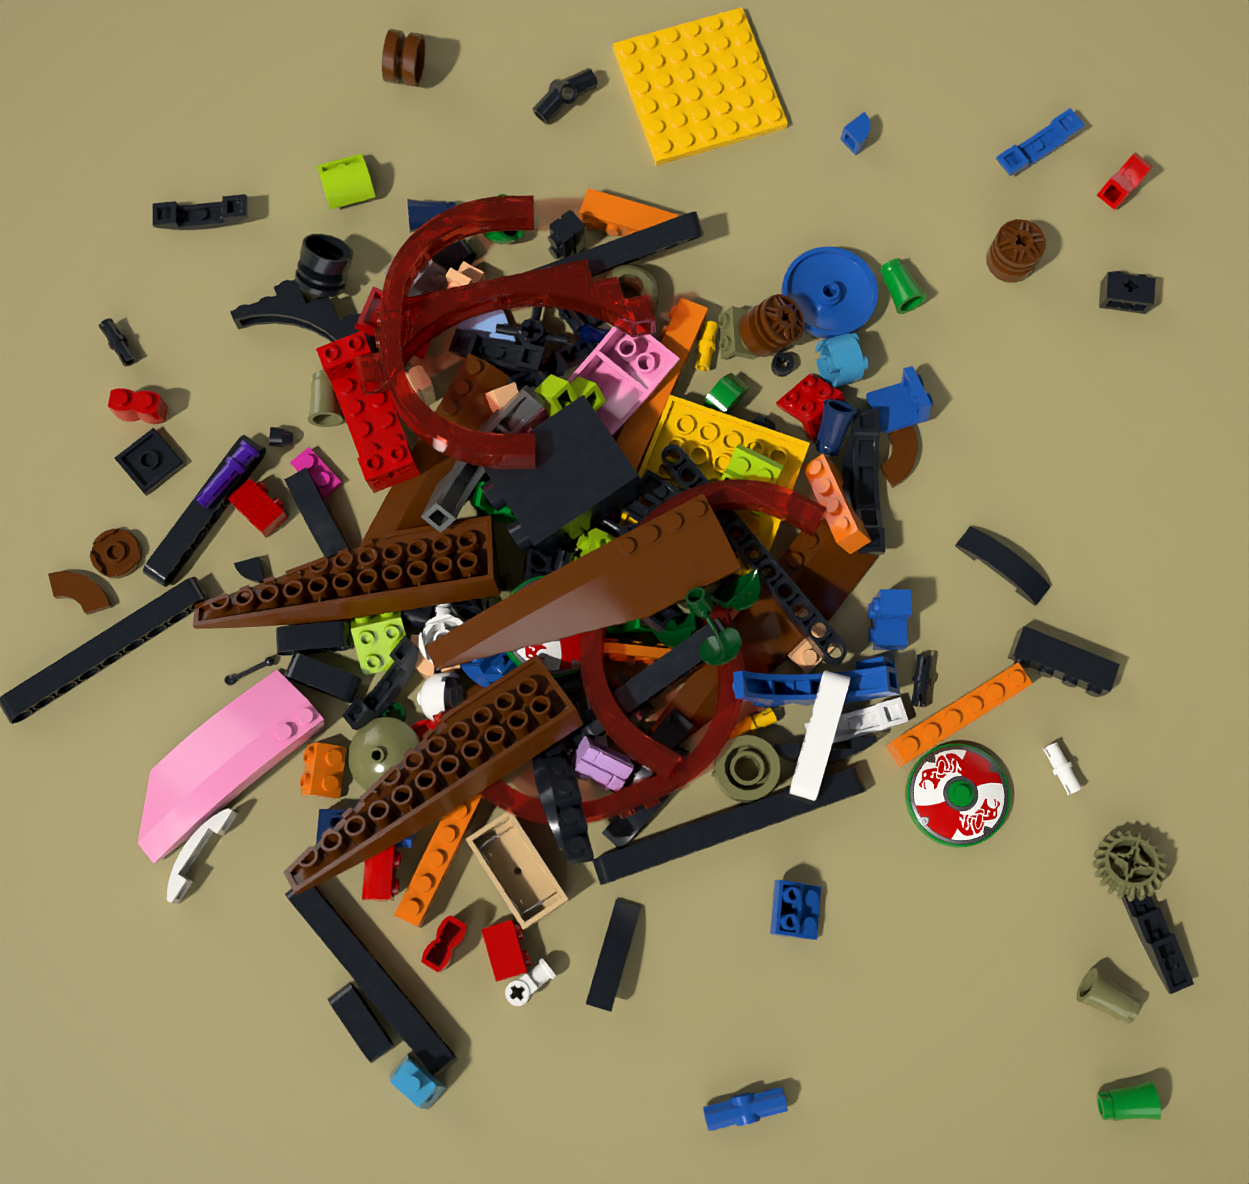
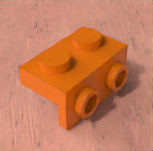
[300,742,347,799]

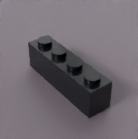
[1008,626,1120,697]

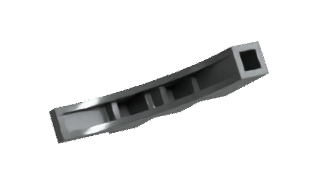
[421,385,545,533]

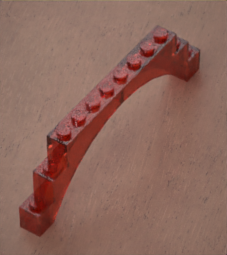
[354,259,656,396]

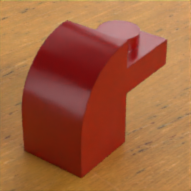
[1096,152,1153,210]

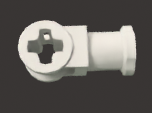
[505,958,557,1006]

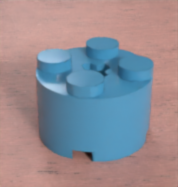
[816,333,868,388]

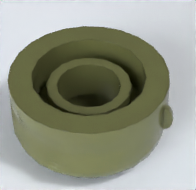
[599,264,659,326]
[711,735,781,803]

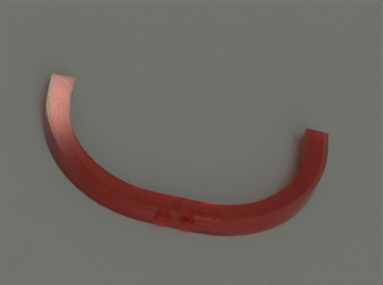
[376,195,536,469]
[579,479,827,782]
[433,605,745,826]

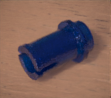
[579,323,610,343]

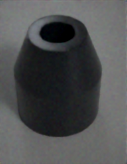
[269,427,293,447]

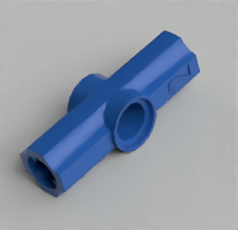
[703,1087,788,1131]

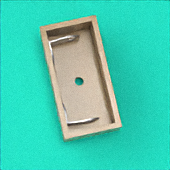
[465,810,569,931]

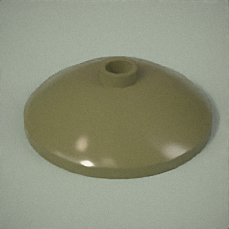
[348,717,421,791]

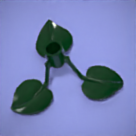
[652,569,761,665]

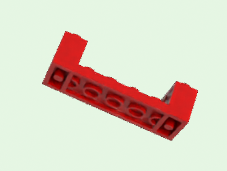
[316,330,421,493]

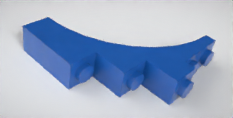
[733,666,900,708]

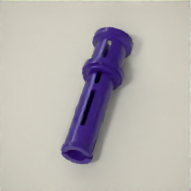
[195,440,260,509]

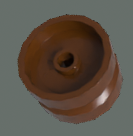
[382,29,426,87]

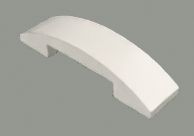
[804,697,909,745]
[167,808,238,904]

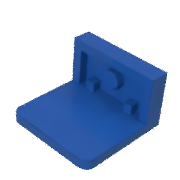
[866,366,933,433]

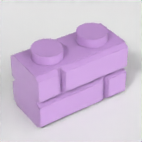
[571,736,634,792]

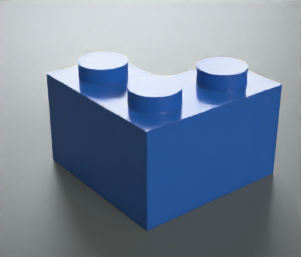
[867,589,912,651]

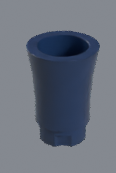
[407,199,457,233]
[816,399,857,456]

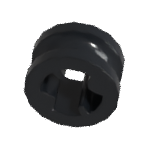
[771,352,794,377]

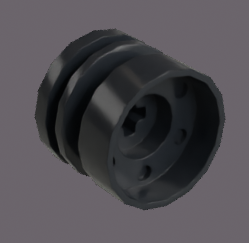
[295,234,353,297]

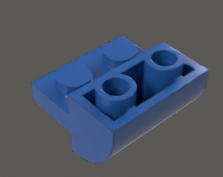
[461,652,518,687]
[770,880,821,940]

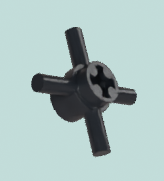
[495,299,569,347]

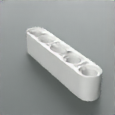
[789,670,850,801]

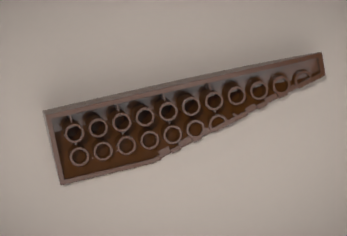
[339,353,509,623]
[425,493,741,670]
[639,507,877,748]
[193,515,501,629]
[284,655,583,895]

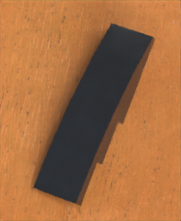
[506,336,597,392]
[284,467,351,559]
[1122,881,1194,994]
[585,900,641,1012]

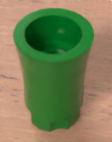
[880,258,927,314]
[1096,1080,1161,1121]

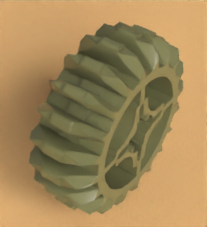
[1092,830,1167,902]

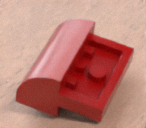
[362,845,401,902]

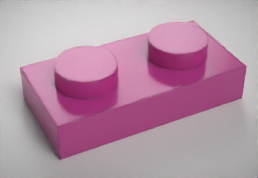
[290,447,342,498]

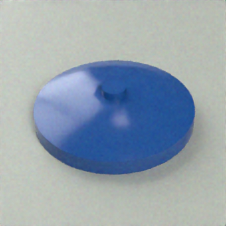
[781,247,878,339]

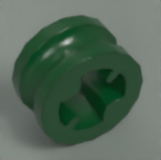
[382,702,406,721]

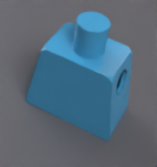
[390,1054,446,1110]

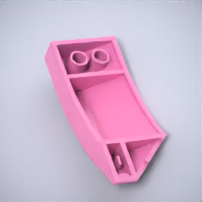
[504,314,680,448]
[138,669,324,864]

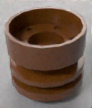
[986,219,1046,283]
[739,294,805,357]

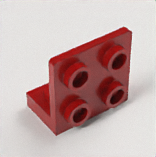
[776,374,845,442]

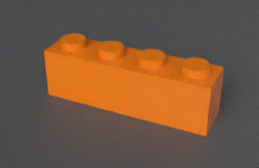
[579,188,679,250]

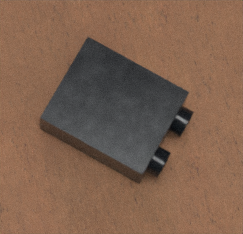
[480,394,647,558]

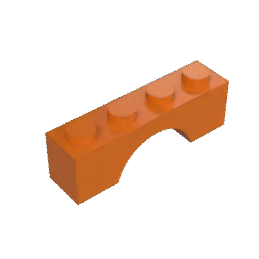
[803,454,871,554]

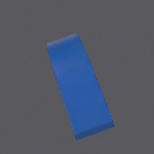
[996,108,1085,176]

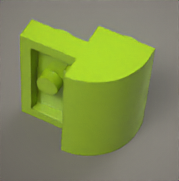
[316,153,376,210]
[716,444,784,515]

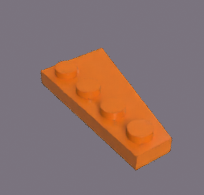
[594,639,672,664]

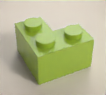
[534,375,606,417]

